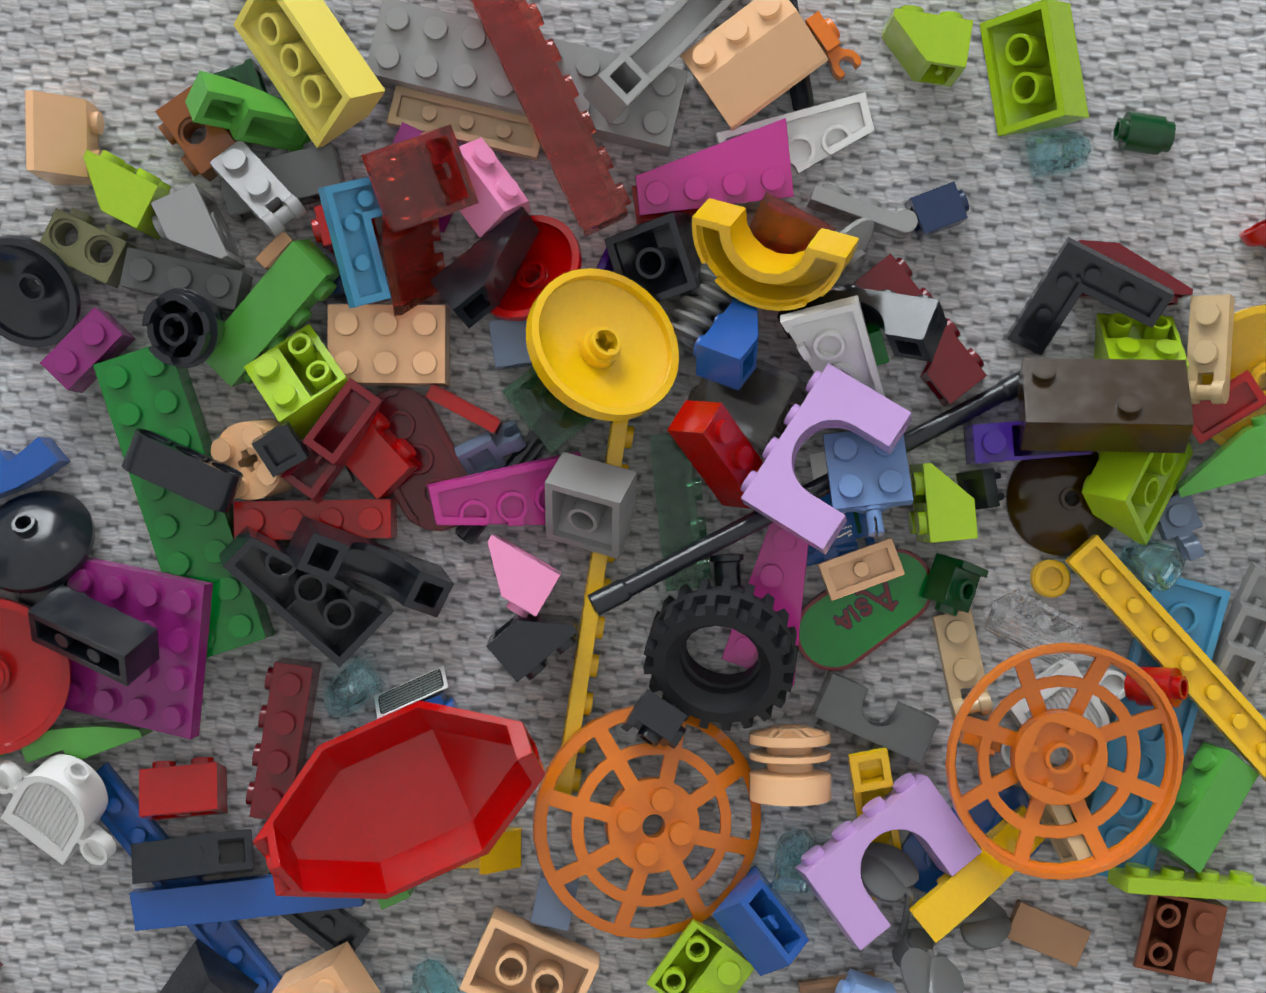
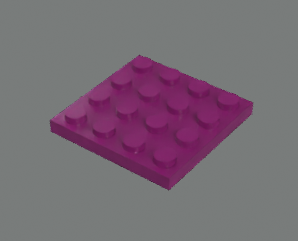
[64,557,213,739]

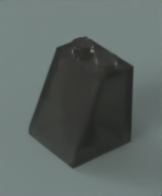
[687,359,809,453]

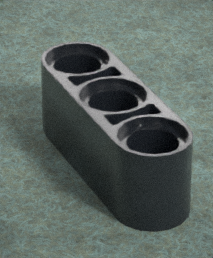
[121,428,243,513]

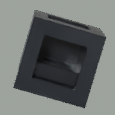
[621,689,687,749]

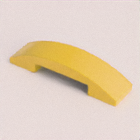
[848,747,910,900]

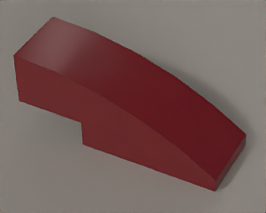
[280,378,383,504]

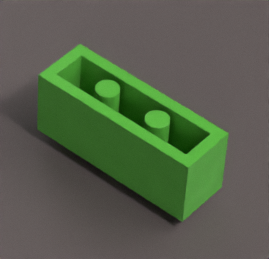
[1149,741,1259,873]

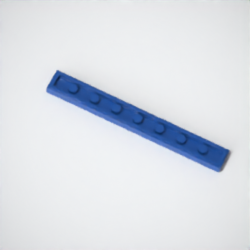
[96,762,282,993]

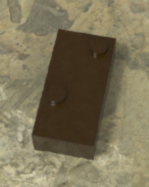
[1017,358,1194,453]

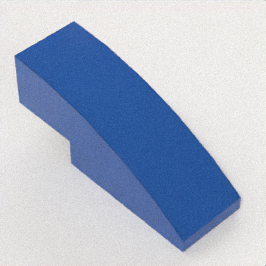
[0,437,71,498]

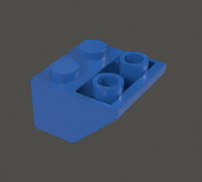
[712,865,809,976]

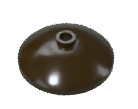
[1006,451,1113,556]

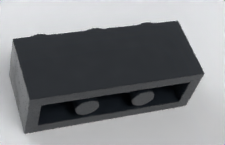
[28,585,160,686]

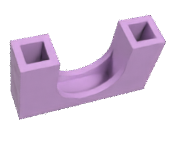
[740,363,912,555]
[795,772,982,951]

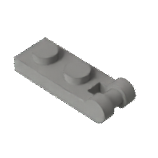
[209,141,307,237]
[806,183,918,239]

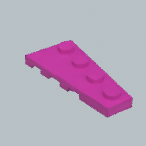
[635,118,794,215]
[427,451,581,526]
[721,523,809,686]

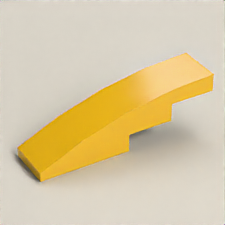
[909,805,1045,943]

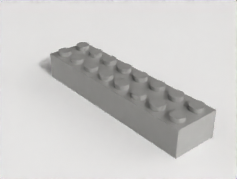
[367,0,688,156]

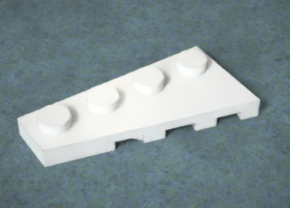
[715,92,874,206]
[780,295,886,397]

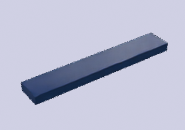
[129,874,366,931]

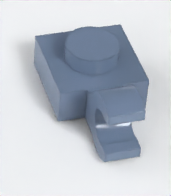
[454,421,527,475]
[1157,494,1205,561]

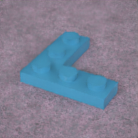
[317,162,442,308]

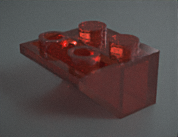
[361,124,479,233]

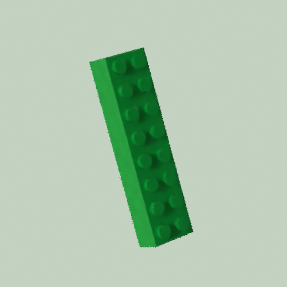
[93,346,276,658]

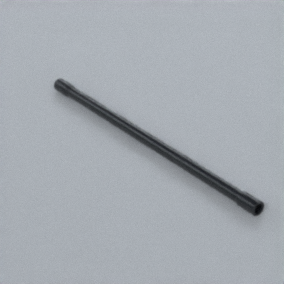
[587,371,1020,617]

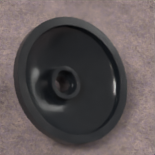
[0,235,81,348]
[0,490,95,594]

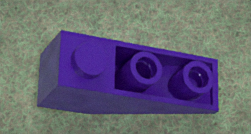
[963,421,1092,465]

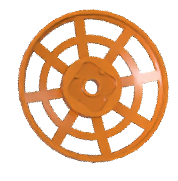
[945,642,1184,880]
[533,705,761,939]

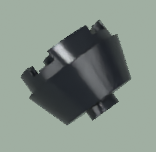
[142,288,225,368]

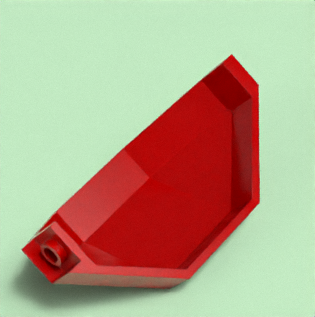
[252,700,546,899]

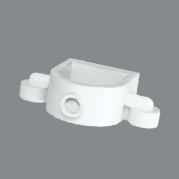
[998,658,1125,766]
[0,754,116,865]

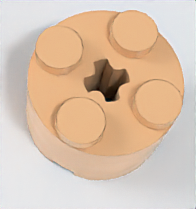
[210,418,302,500]

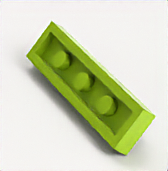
[1107,862,1266,903]

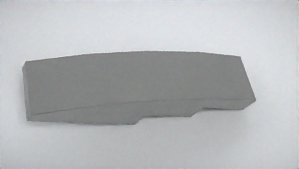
[1198,561,1266,714]

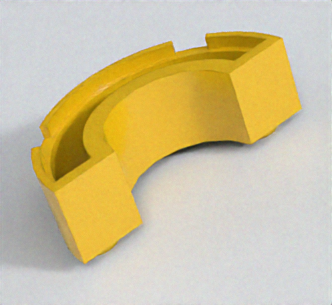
[692,198,859,311]

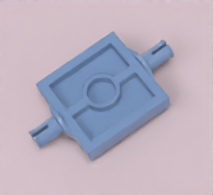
[823,431,913,537]

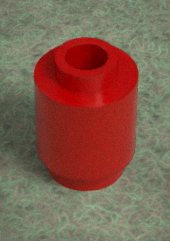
[1124,666,1189,707]

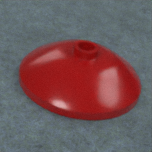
[489,215,582,321]

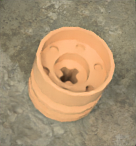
[749,724,832,806]

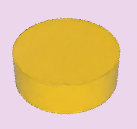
[1030,559,1071,598]

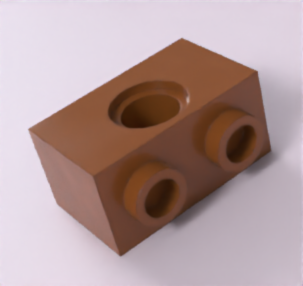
[155,84,237,181]

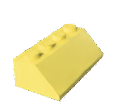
[233,0,385,148]

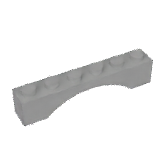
[583,0,735,124]

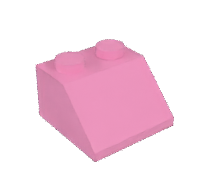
[435,137,531,238]
[487,534,562,618]

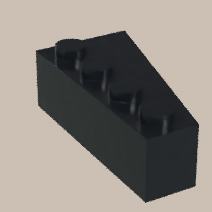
[219,526,394,668]

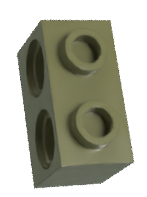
[40,207,137,289]

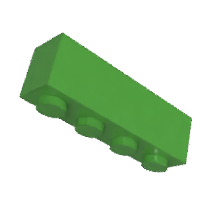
[206,239,340,387]

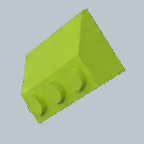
[980,0,1089,137]
[1082,441,1193,545]

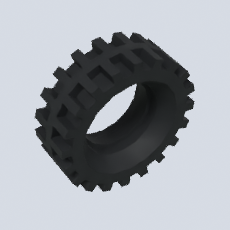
[643,578,798,731]

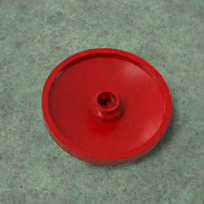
[0,598,72,755]

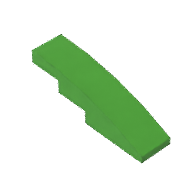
[0,722,152,763]

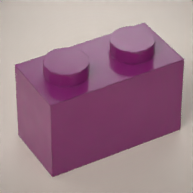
[40,307,136,393]

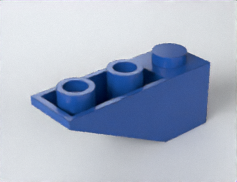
[693,297,758,390]

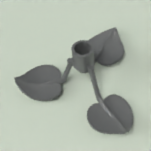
[860,842,1011,993]

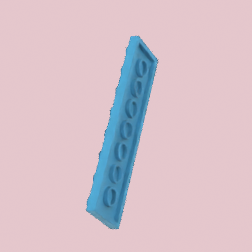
[1087,570,1231,877]

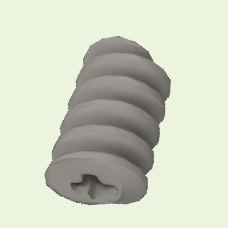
[671,269,732,352]

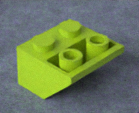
[881,5,973,87]
[83,150,171,241]
[1094,313,1189,371]
[244,323,348,440]
[908,463,978,543]
[646,919,754,993]

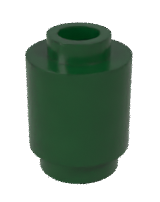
[1113,111,1176,155]

